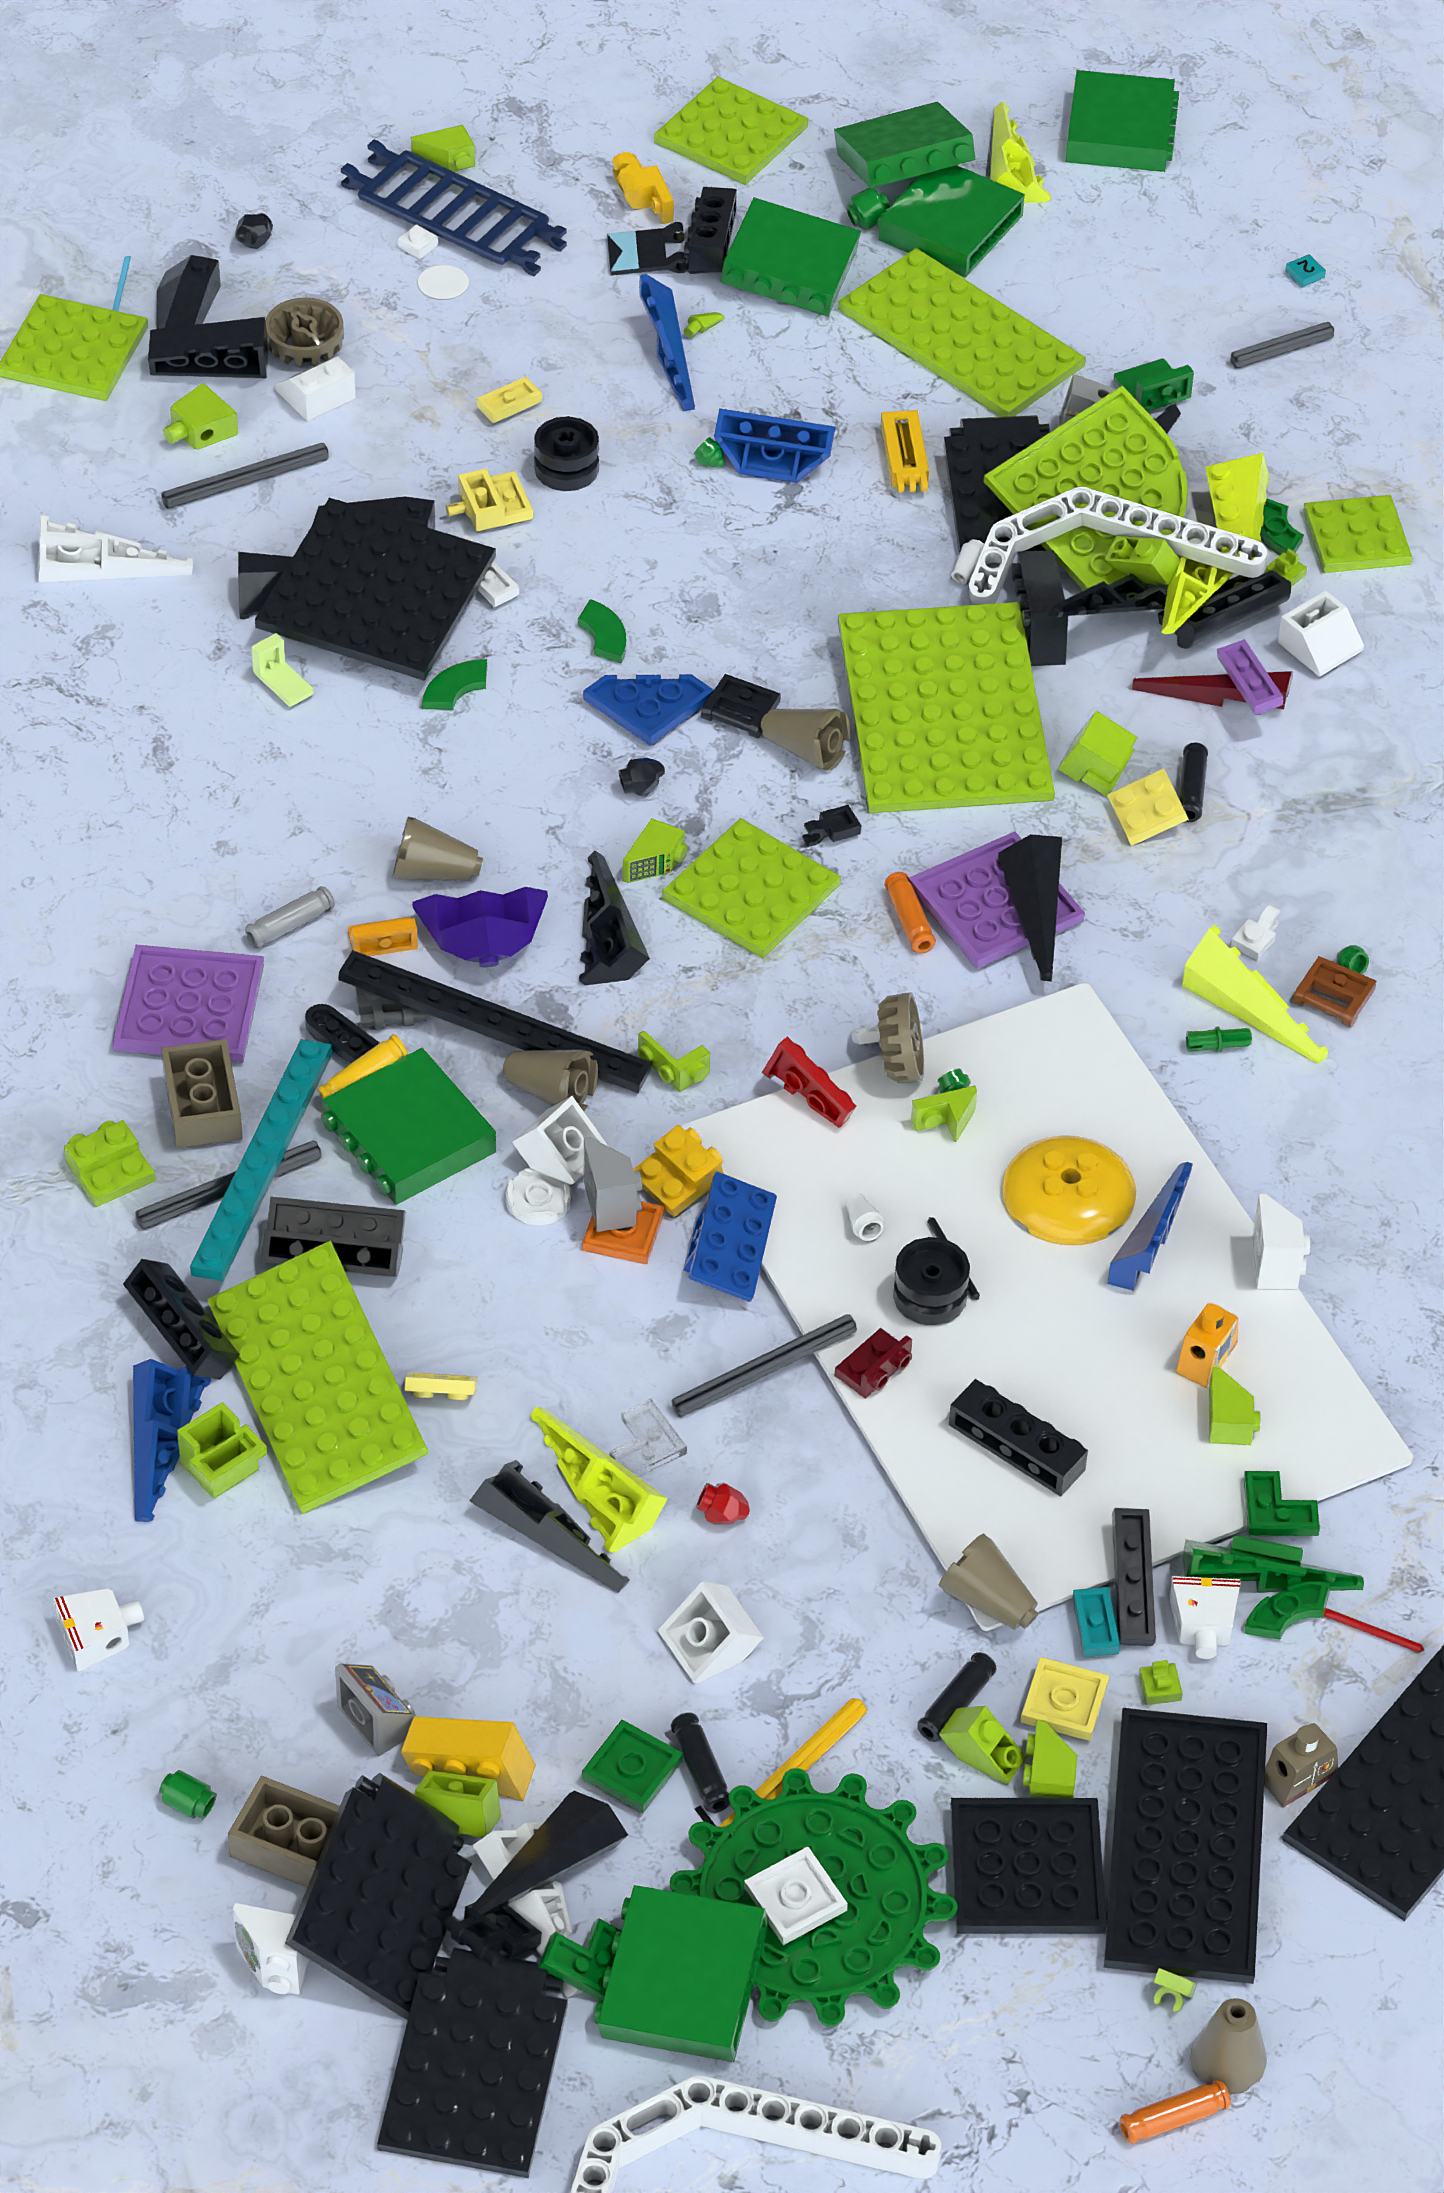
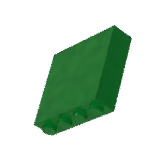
[1065,70,1179,172]
[834,101,976,188]
[877,165,1025,278]
[720,197,861,317]
[321,1047,496,1205]
[594,1885,769,2062]

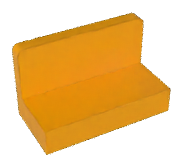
[348,917,418,956]

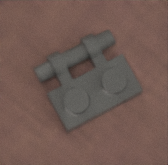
[355,987,426,1029]

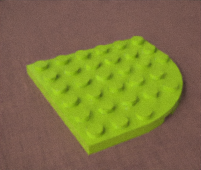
[984,386,1188,591]

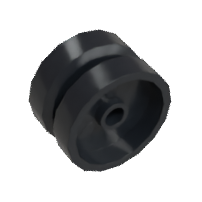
[534,416,599,491]
[893,1237,970,1325]

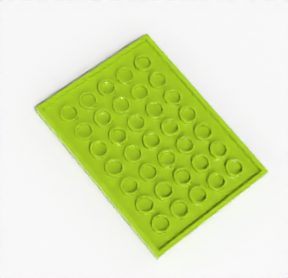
[838,602,1055,813]

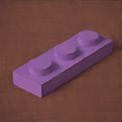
[1217,639,1283,715]

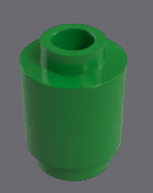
[159,1770,217,1820]

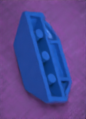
[714,408,836,483]

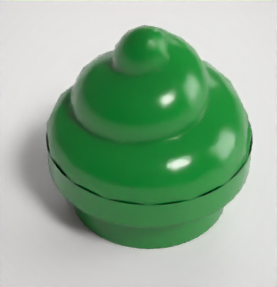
[694,437,724,467]
[1336,945,1369,974]
[937,1068,971,1094]

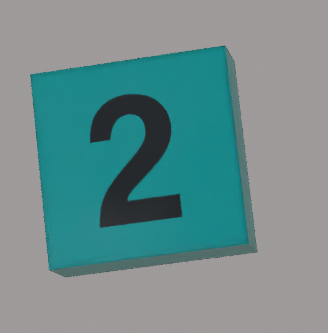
[1285,254,1326,287]

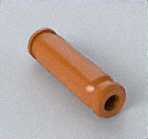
[884,872,936,953]
[1119,2080,1231,2144]

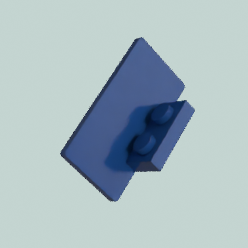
[683,1172,777,1302]

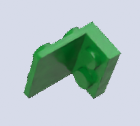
[1113,358,1194,412]

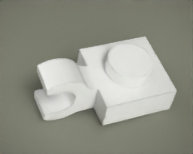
[1230,905,1280,961]

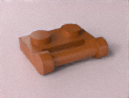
[1292,956,1377,1027]

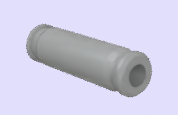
[245,886,335,948]

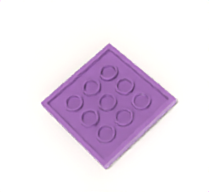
[908,831,1085,969]
[113,944,264,1063]

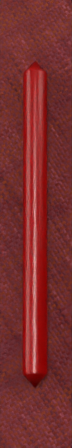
[1323,1608,1425,1653]

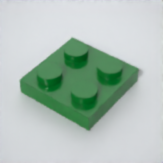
[582,1719,683,1813]

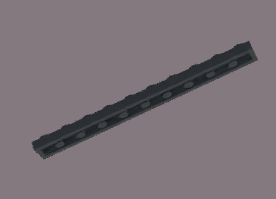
[338,950,652,1093]

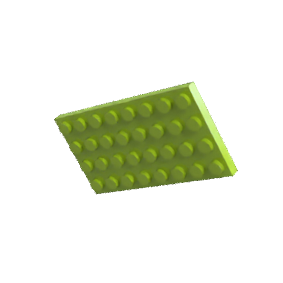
[838,248,1086,417]
[207,1240,429,1514]

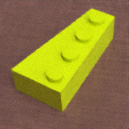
[1205,453,1269,561]

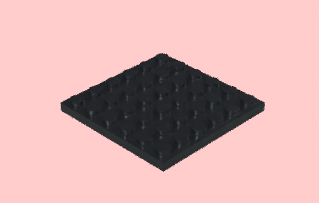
[255,497,496,681]

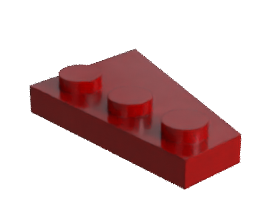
[762,1036,857,1128]

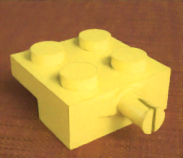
[445,468,533,532]

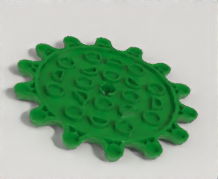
[669,1768,958,2028]

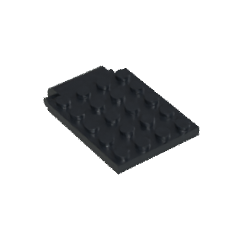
[943,415,1050,554]
[285,1773,472,2020]
[377,1947,568,2178]

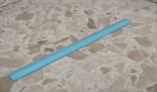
[112,256,131,311]

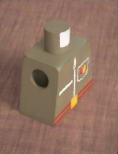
[1264,1723,1338,1808]

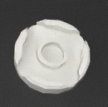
[505,1168,572,1226]

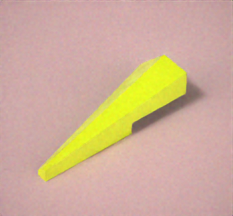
[1161,555,1234,634]
[530,1407,668,1553]

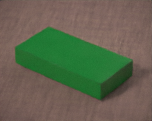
[1231,1535,1303,1563]

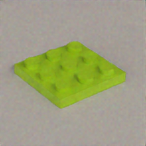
[1303,495,1412,573]

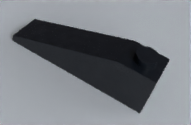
[157,255,221,329]

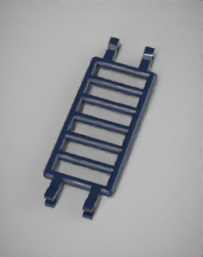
[341,139,567,277]

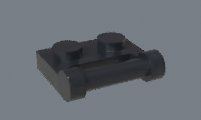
[701,674,781,738]

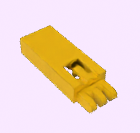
[880,410,929,493]

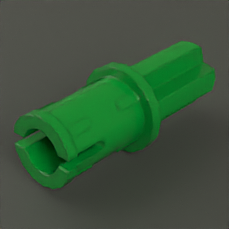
[1186,1026,1252,1052]

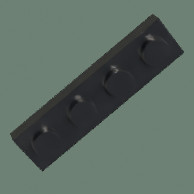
[1112,1508,1156,1646]

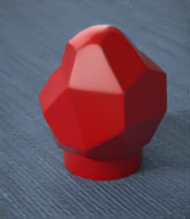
[696,1482,750,1525]

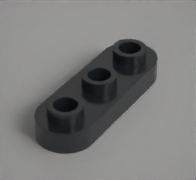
[305,1004,380,1064]

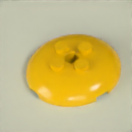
[1002,1135,1136,1245]

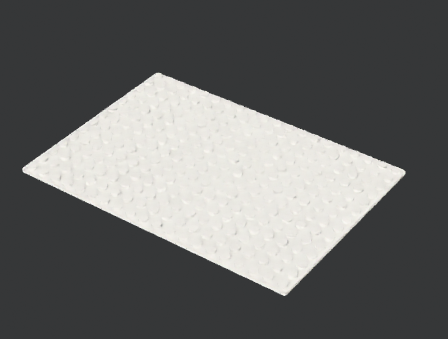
[682,983,1413,1631]

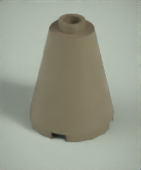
[761,709,850,770]
[393,816,483,881]
[503,1050,598,1111]
[938,1533,1039,1630]
[1190,1998,1267,2094]

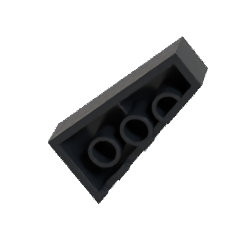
[148,317,269,378]
[1012,550,1068,666]

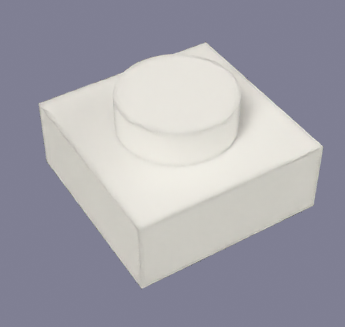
[398,224,438,260]

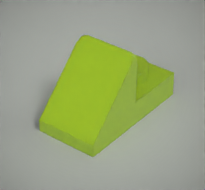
[911,1085,977,1142]

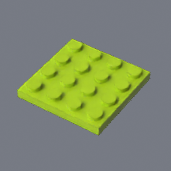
[654,76,809,185]
[0,294,149,401]
[662,818,841,959]

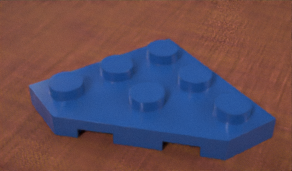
[583,674,714,746]

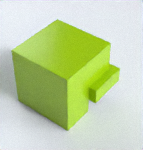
[1058,710,1138,797]
[177,1402,267,1498]

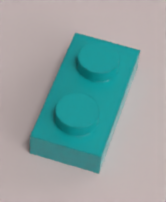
[1072,1587,1120,1657]

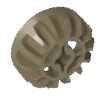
[265,297,344,367]
[877,992,924,1083]

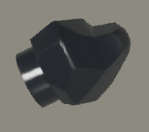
[235,213,273,249]
[618,758,665,796]

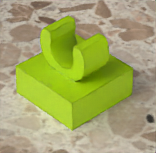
[1264,549,1307,587]
[1139,1660,1183,1705]
[1154,1968,1198,2012]

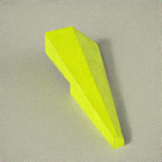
[990,101,1051,203]
[1182,925,1328,1064]

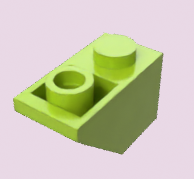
[1104,536,1181,585]
[939,1705,1027,1784]
[1023,1720,1078,1798]

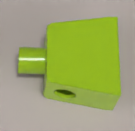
[163,383,238,449]

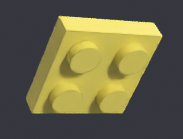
[1107,768,1189,846]
[1020,1657,1110,1741]

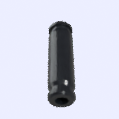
[1178,742,1208,822]
[917,1652,997,1742]
[670,1712,730,1813]

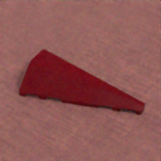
[1132,671,1293,710]

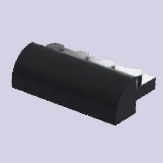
[1158,570,1291,649]
[261,1196,406,1277]

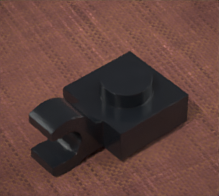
[802,805,862,846]

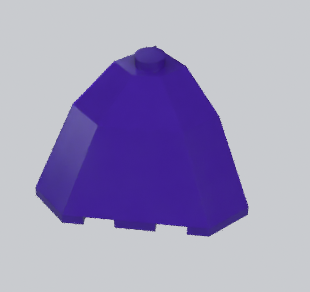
[412,887,548,967]

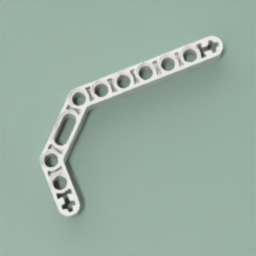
[969,487,1267,605]
[570,2075,941,2193]

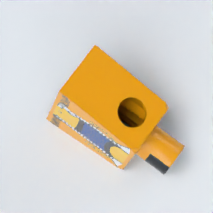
[1176,1303,1239,1388]

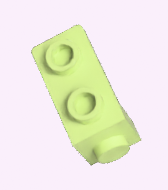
[251,633,313,706]

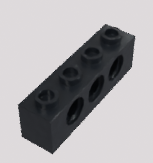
[684,186,737,273]
[123,1259,240,1380]
[949,1379,1088,1497]

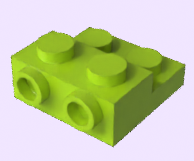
[64,1120,156,1207]

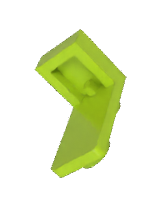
[637,1031,710,1092]

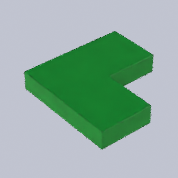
[1243,1471,1320,1536]
[538,1918,622,2001]

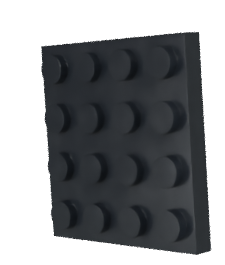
[950,1798,1107,1934]

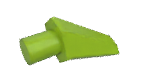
[684,312,725,338]

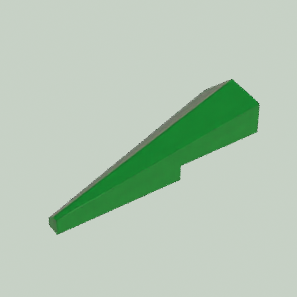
[1183,1539,1364,1593]

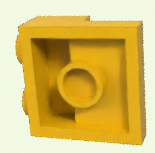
[633,1124,724,1217]

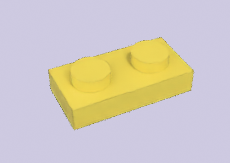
[477,376,542,423]
[405,1372,477,1400]

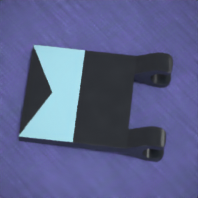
[607,222,688,276]

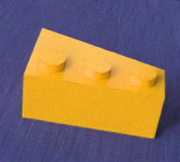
[401,1716,536,1801]

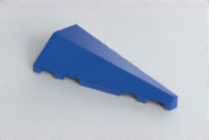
[639,274,695,412]
[1108,1162,1193,1291]
[133,1359,211,1522]

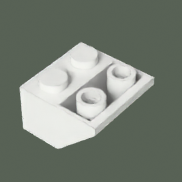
[1278,590,1364,677]

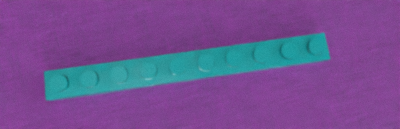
[190,1039,333,1281]

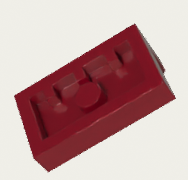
[834,1328,912,1399]

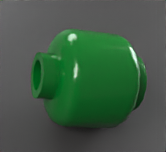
[846,188,890,230]

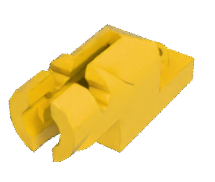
[612,152,674,224]

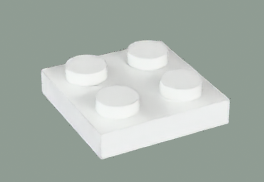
[744,1847,847,1945]

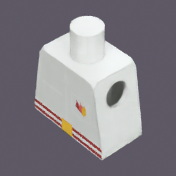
[1169,1576,1240,1659]
[54,1588,144,1671]

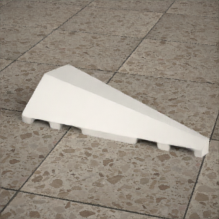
[38,515,193,583]
[472,1823,582,1998]

